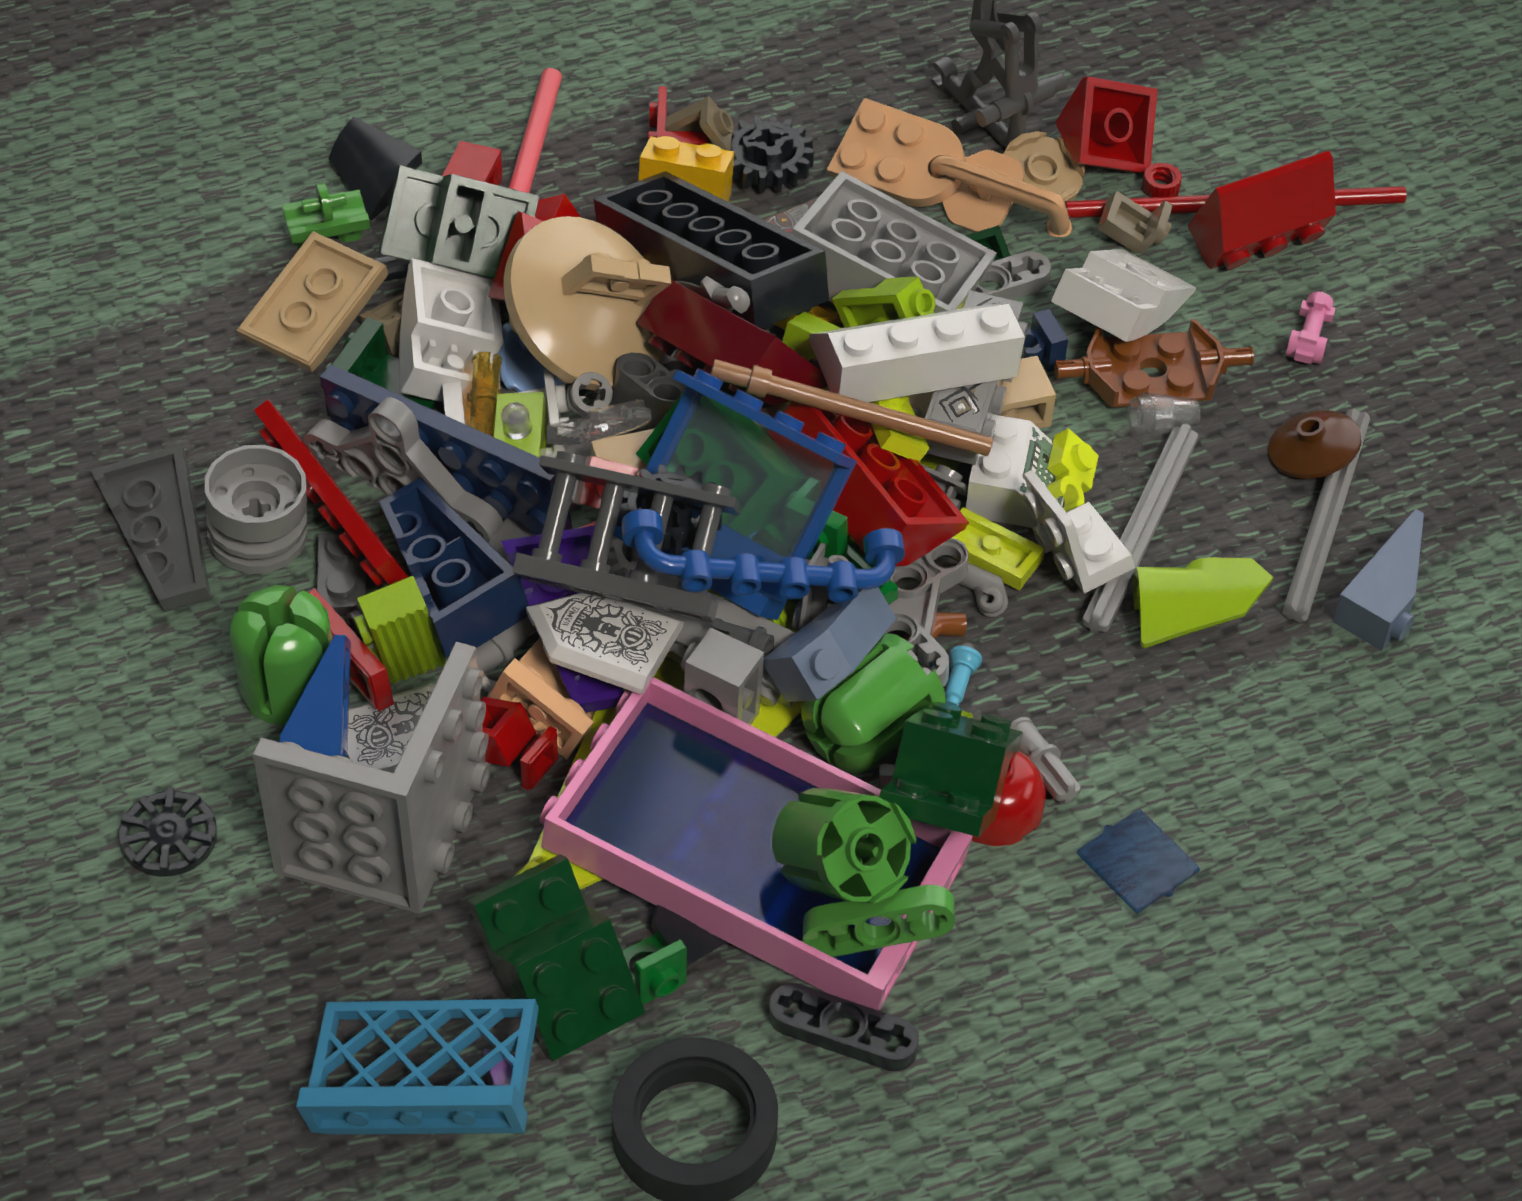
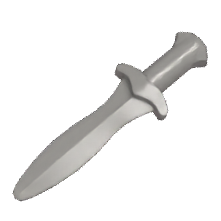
[675,276,750,314]

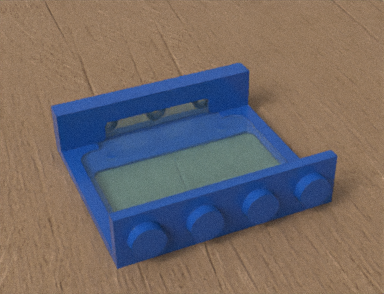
[613,368,857,620]

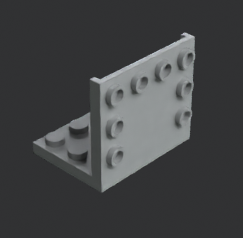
[253,642,491,914]

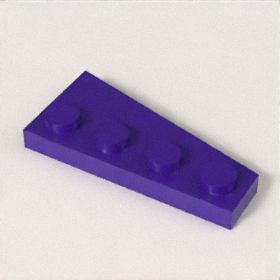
[501,525,624,713]

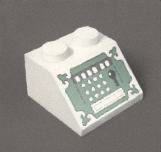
[966,414,1064,528]

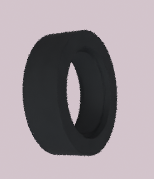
[612,1037,778,1201]

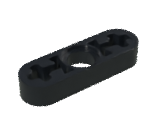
[769,983,919,1071]

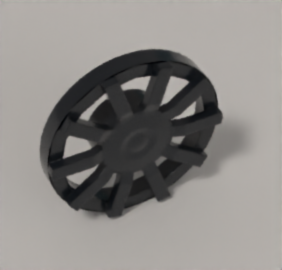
[119,788,218,877]

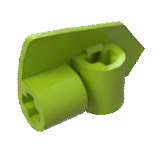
[1133,557,1273,648]

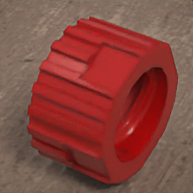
[1142,162,1182,197]

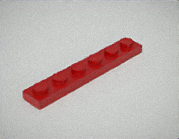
[254,399,409,586]

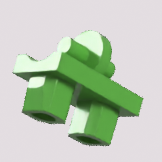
[282,182,370,249]

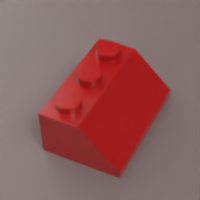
[1187,150,1336,270]

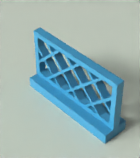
[296,999,539,1134]

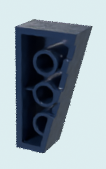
[379,478,529,660]

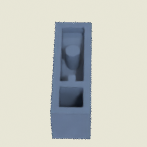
[1333,509,1424,651]
[763,587,897,702]

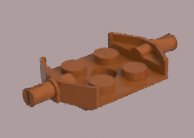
[1054,319,1254,407]

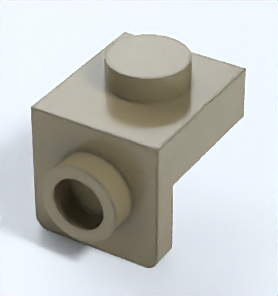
[665,96,734,151]
[1097,190,1173,254]

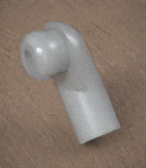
[958,562,1008,617]

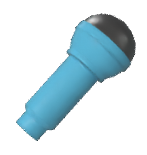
[945,641,983,707]

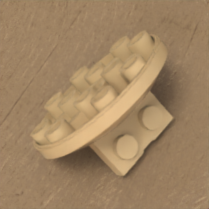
[504,216,672,391]

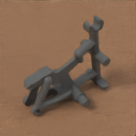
[931,0,1068,149]

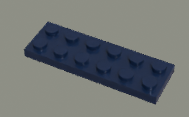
[320,364,573,535]

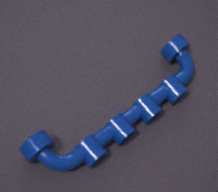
[621,509,905,603]

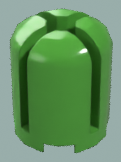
[228,585,332,725]
[800,633,946,774]
[771,788,916,903]

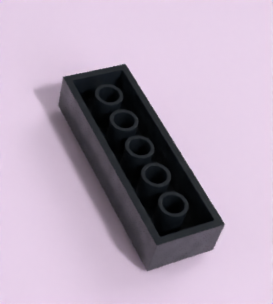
[593,171,829,330]

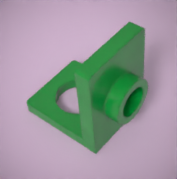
[622,935,687,1005]

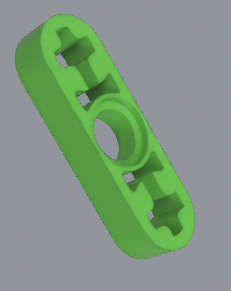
[803,885,955,957]

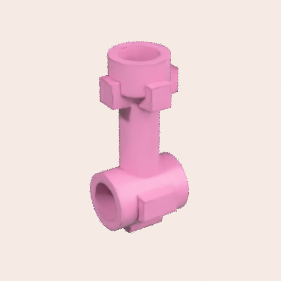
[1285,292,1336,365]

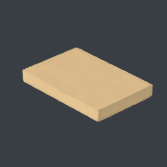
[236,231,389,372]

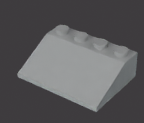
[791,171,997,313]

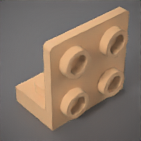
[489,637,595,760]

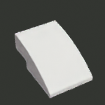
[1051,249,1197,342]
[399,258,504,403]

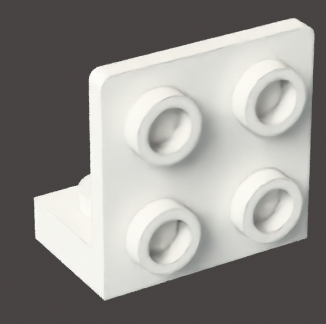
[1023,470,1135,594]

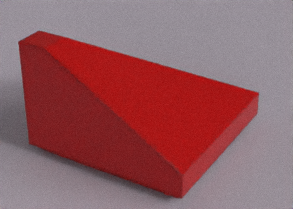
[520,726,558,790]

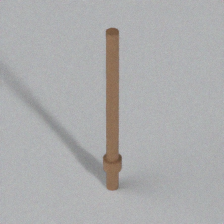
[710,359,993,456]

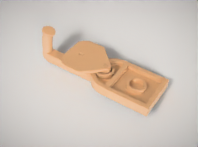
[827,98,1072,237]

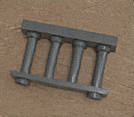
[512,451,742,622]

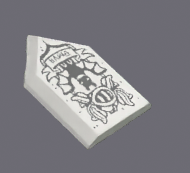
[526,593,684,695]
[347,683,435,774]

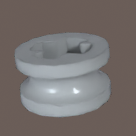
[567,372,613,417]

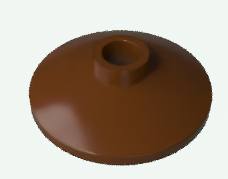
[1268,410,1362,479]

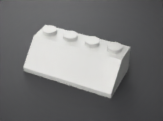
[809,304,1025,402]

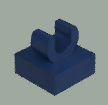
[1023,309,1068,372]

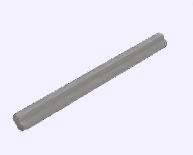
[1283,409,1370,622]
[1082,424,1199,634]

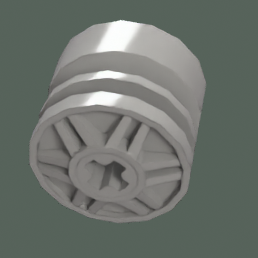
[204,445,307,574]

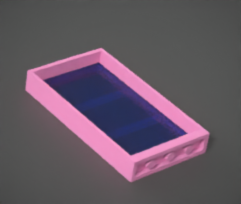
[539,677,973,1010]

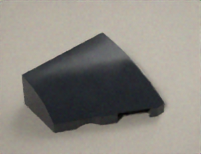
[329,117,422,220]

